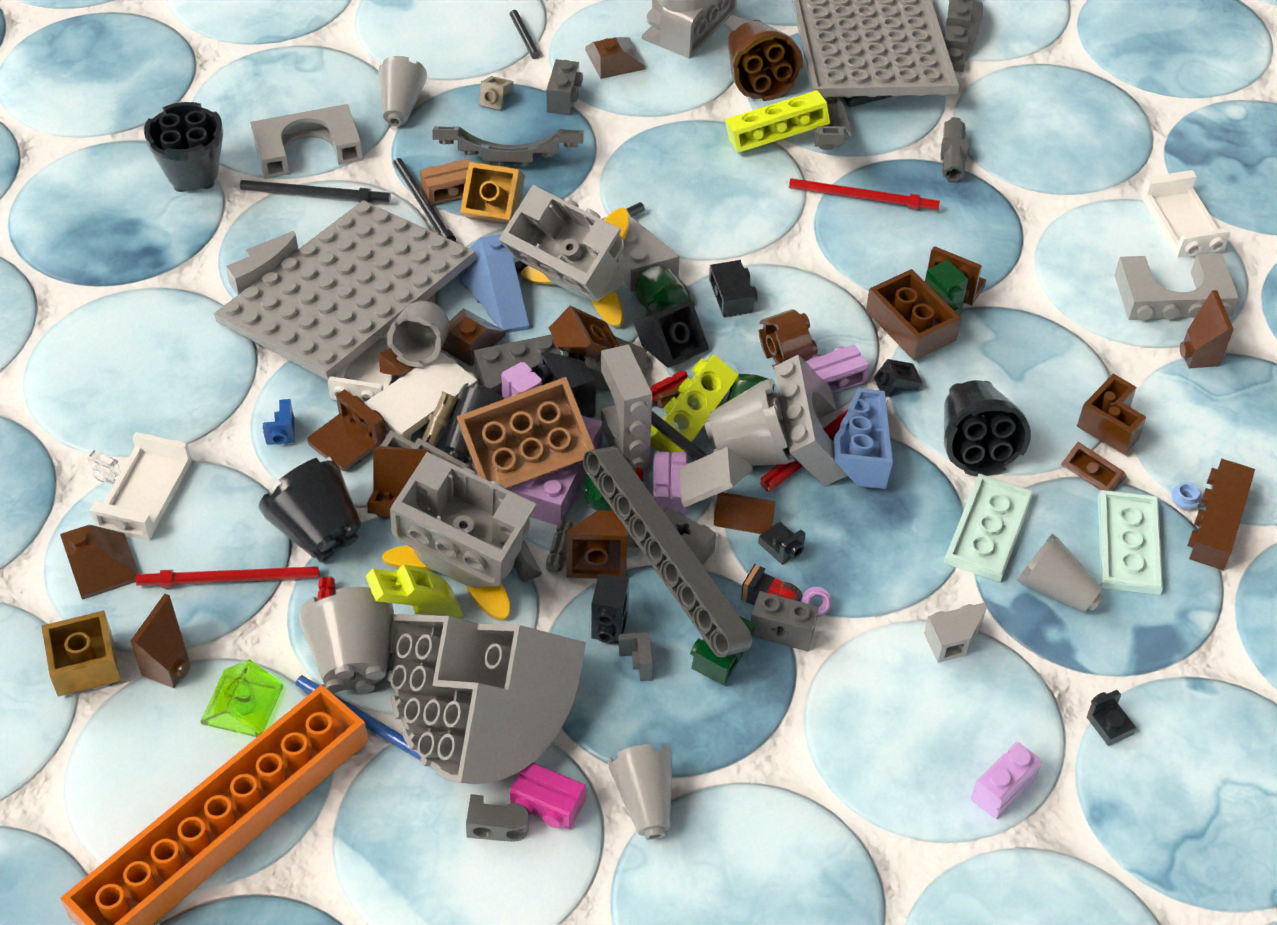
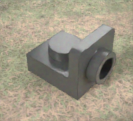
[618,632,652,681]

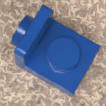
[262,399,295,445]

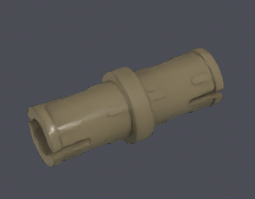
[422,391,459,448]

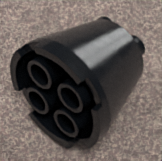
[144,102,223,192]
[944,380,1031,476]
[258,456,361,562]

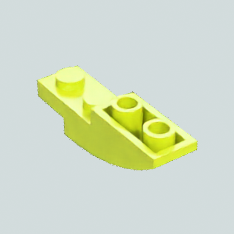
[366,564,464,619]

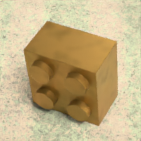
[460,162,525,224]
[41,610,121,697]

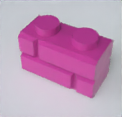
[510,763,586,829]

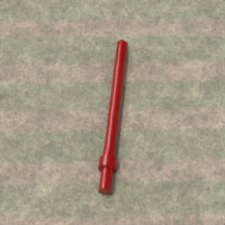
[789,178,940,210]
[136,566,319,588]

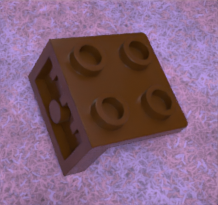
[928,246,986,306]

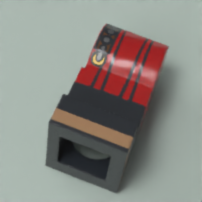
[741,564,802,606]

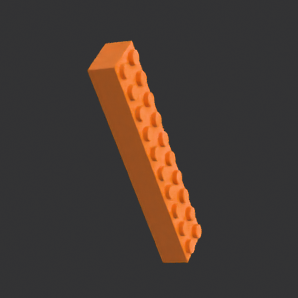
[60,684,368,925]

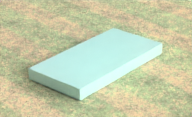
[944,474,1034,582]
[1098,490,1163,595]

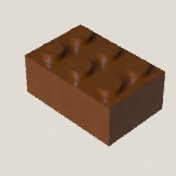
[866,269,961,361]

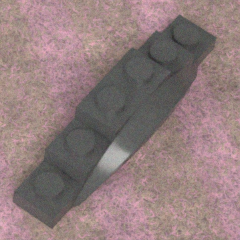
[944,0,983,72]
[811,90,851,150]
[432,126,584,166]

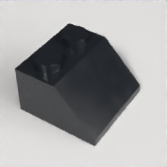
[633,299,709,368]

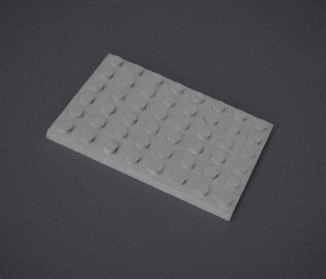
[792,0,959,98]
[214,200,477,380]

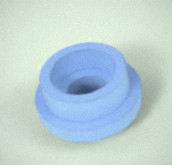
[1171,482,1201,509]

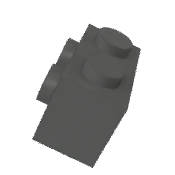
[546,59,583,115]

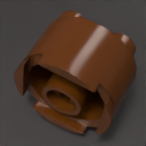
[759,309,818,369]

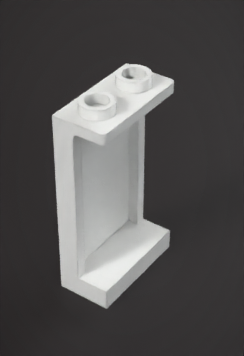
[1141,170,1230,258]
[328,332,397,403]
[364,351,478,441]
[90,432,192,541]

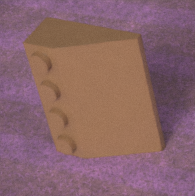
[457,377,594,489]

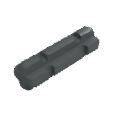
[546,520,573,573]

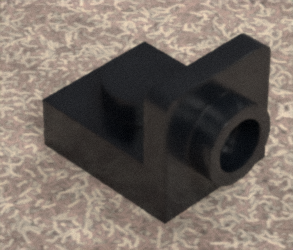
[874,359,923,397]
[758,522,806,565]
[1086,689,1136,746]

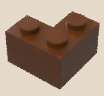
[1077,373,1146,455]

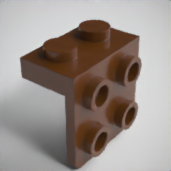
[307,389,386,471]
[367,446,432,517]

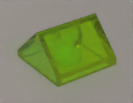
[200,659,283,737]

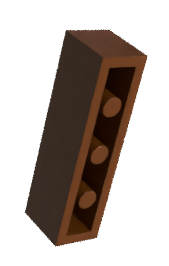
[1187,458,1255,571]

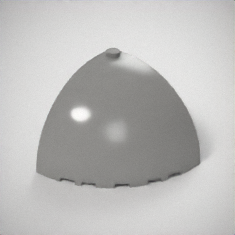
[387,614,586,784]

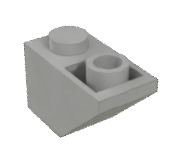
[924,602,987,663]

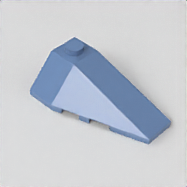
[459,234,529,333]
[833,388,893,489]

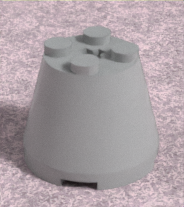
[705,378,797,466]
[299,587,394,693]

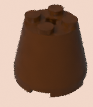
[728,20,803,101]

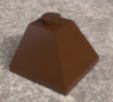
[585,37,645,79]
[1180,290,1234,369]
[549,305,620,359]
[442,308,505,367]
[566,511,627,578]
[60,524,139,600]
[130,593,190,688]

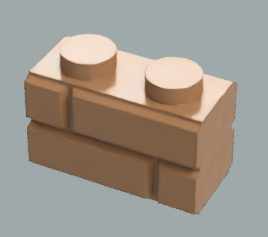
[420,159,470,205]

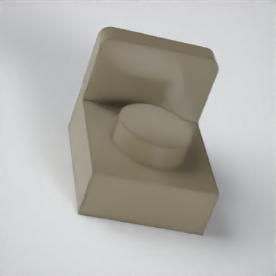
[479,76,514,110]

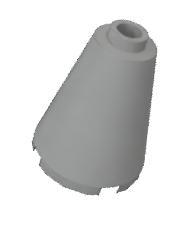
[378,56,427,126]
[1017,534,1103,612]
[608,744,672,840]

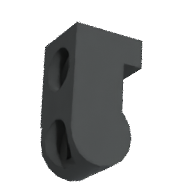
[466,794,529,842]

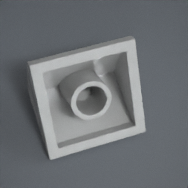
[679,447,753,508]

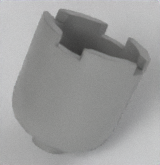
[387,301,449,367]

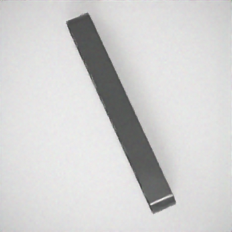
[583,446,752,658]

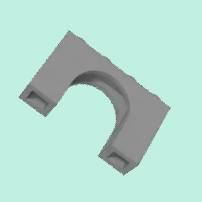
[250,104,363,179]
[1114,253,1239,320]
[601,344,652,471]
[774,354,848,486]

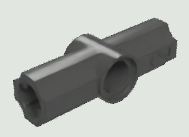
[940,117,968,183]

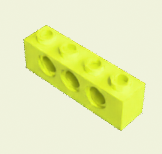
[725,90,830,153]
[650,354,739,454]

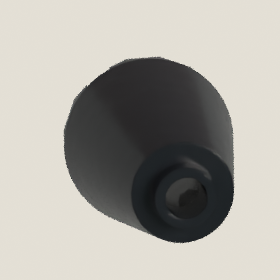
[444,383,504,463]

